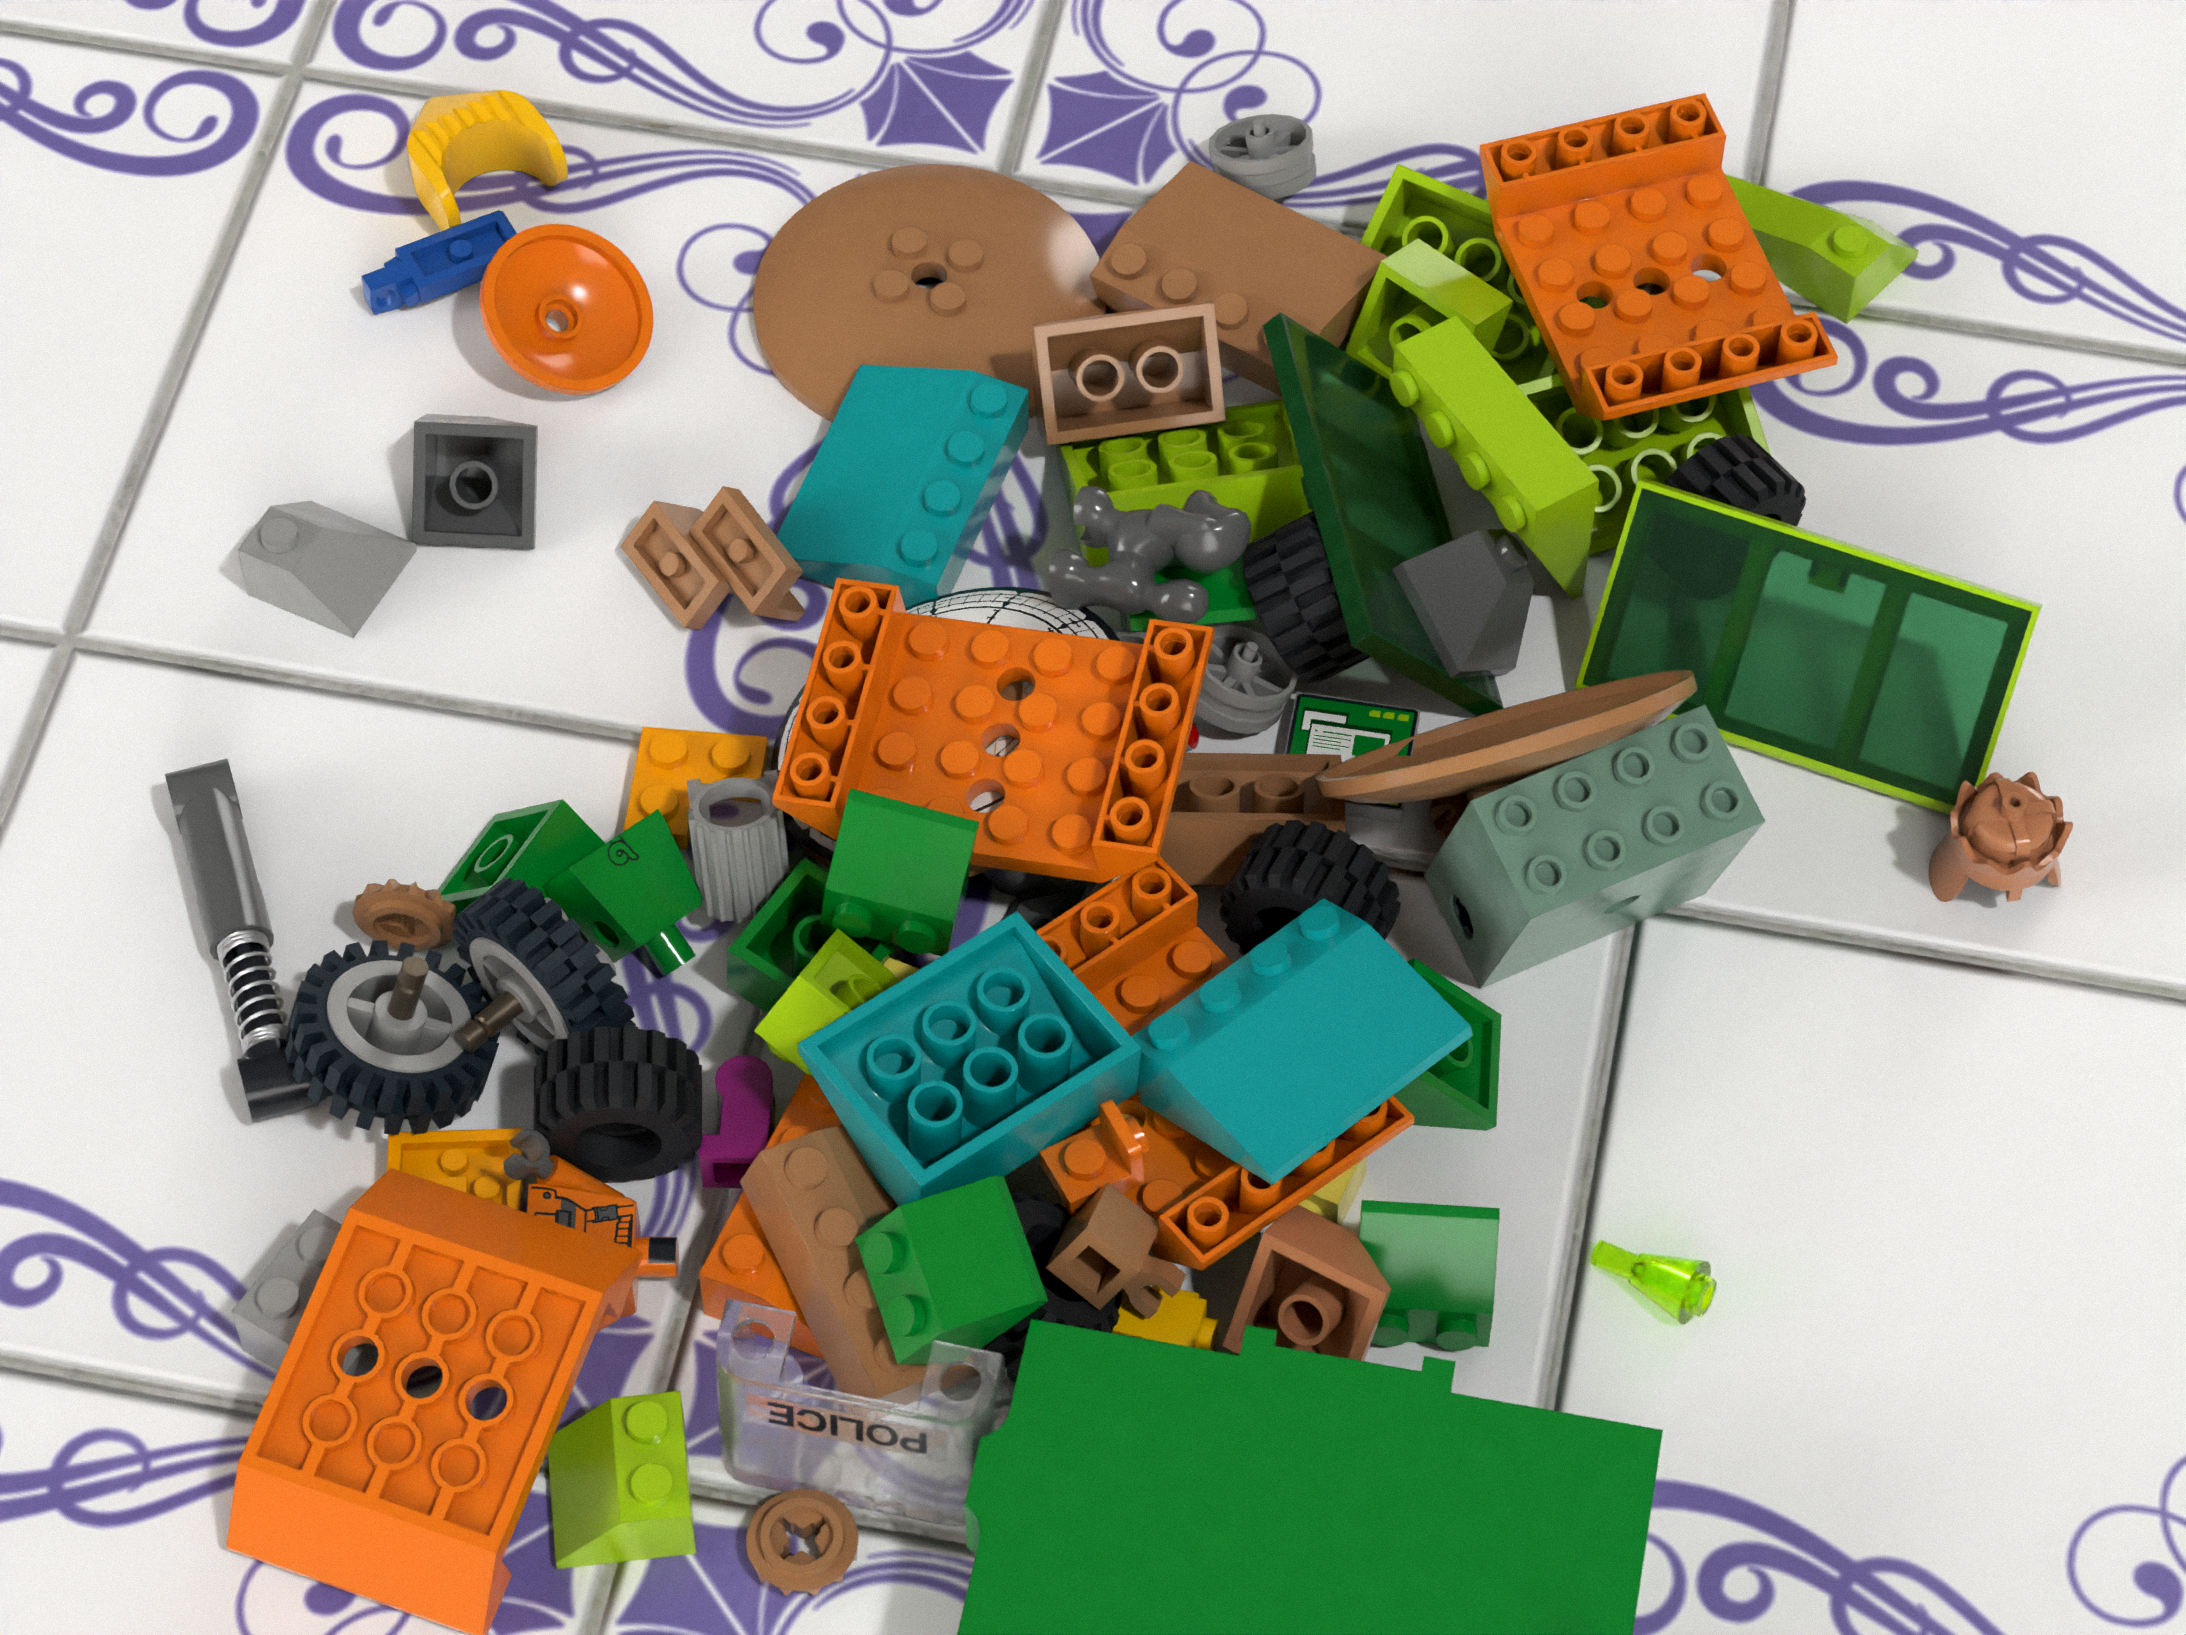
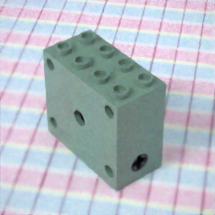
[1424,705,1765,989]

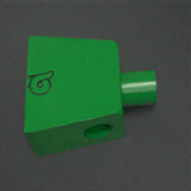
[542,809,702,977]

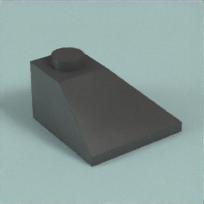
[412,414,538,549]
[1391,529,1535,678]

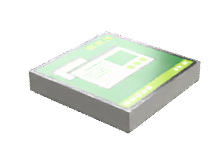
[1284,691,1420,823]

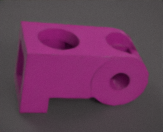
[699,1055,776,1189]

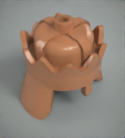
[1929,772,2073,902]

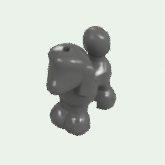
[1048,485,1251,624]

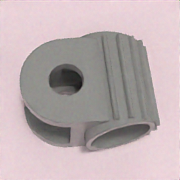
[687,770,790,924]

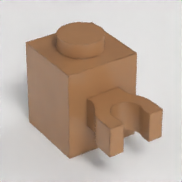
[1046,1182,1186,1319]

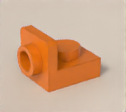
[1039,1099,1149,1217]

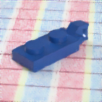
[361,210,517,315]

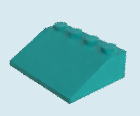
[776,365,1029,608]
[1131,898,1473,1185]
[798,911,1142,1206]

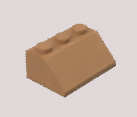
[1031,300,1226,445]
[1159,753,1346,887]

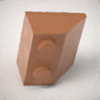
[1222,1205,1391,1361]

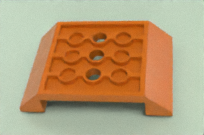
[1479,93,1838,421]
[772,578,1215,883]
[1035,856,1414,1271]
[226,1168,644,1635]

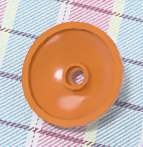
[479,224,653,395]

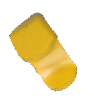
[407,90,568,231]

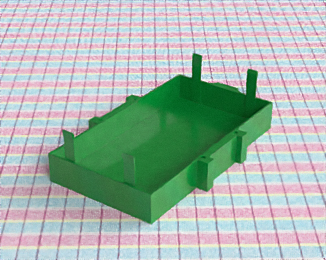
[957,1319,1663,1635]

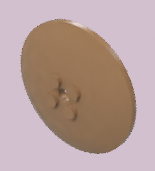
[753,164,1107,422]
[1315,670,1698,803]

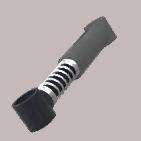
[165,758,318,1122]

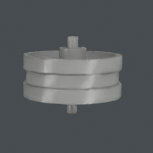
[1209,114,1316,200]
[1195,622,1298,734]

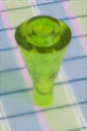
[1591,1240,1717,1325]

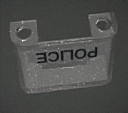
[716,1298,1013,1526]

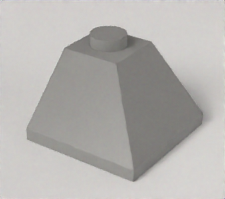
[238,501,417,639]

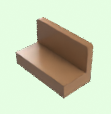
[689,486,805,622]
[620,501,737,630]

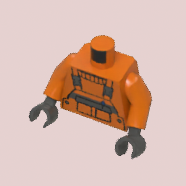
[503,1129,679,1333]

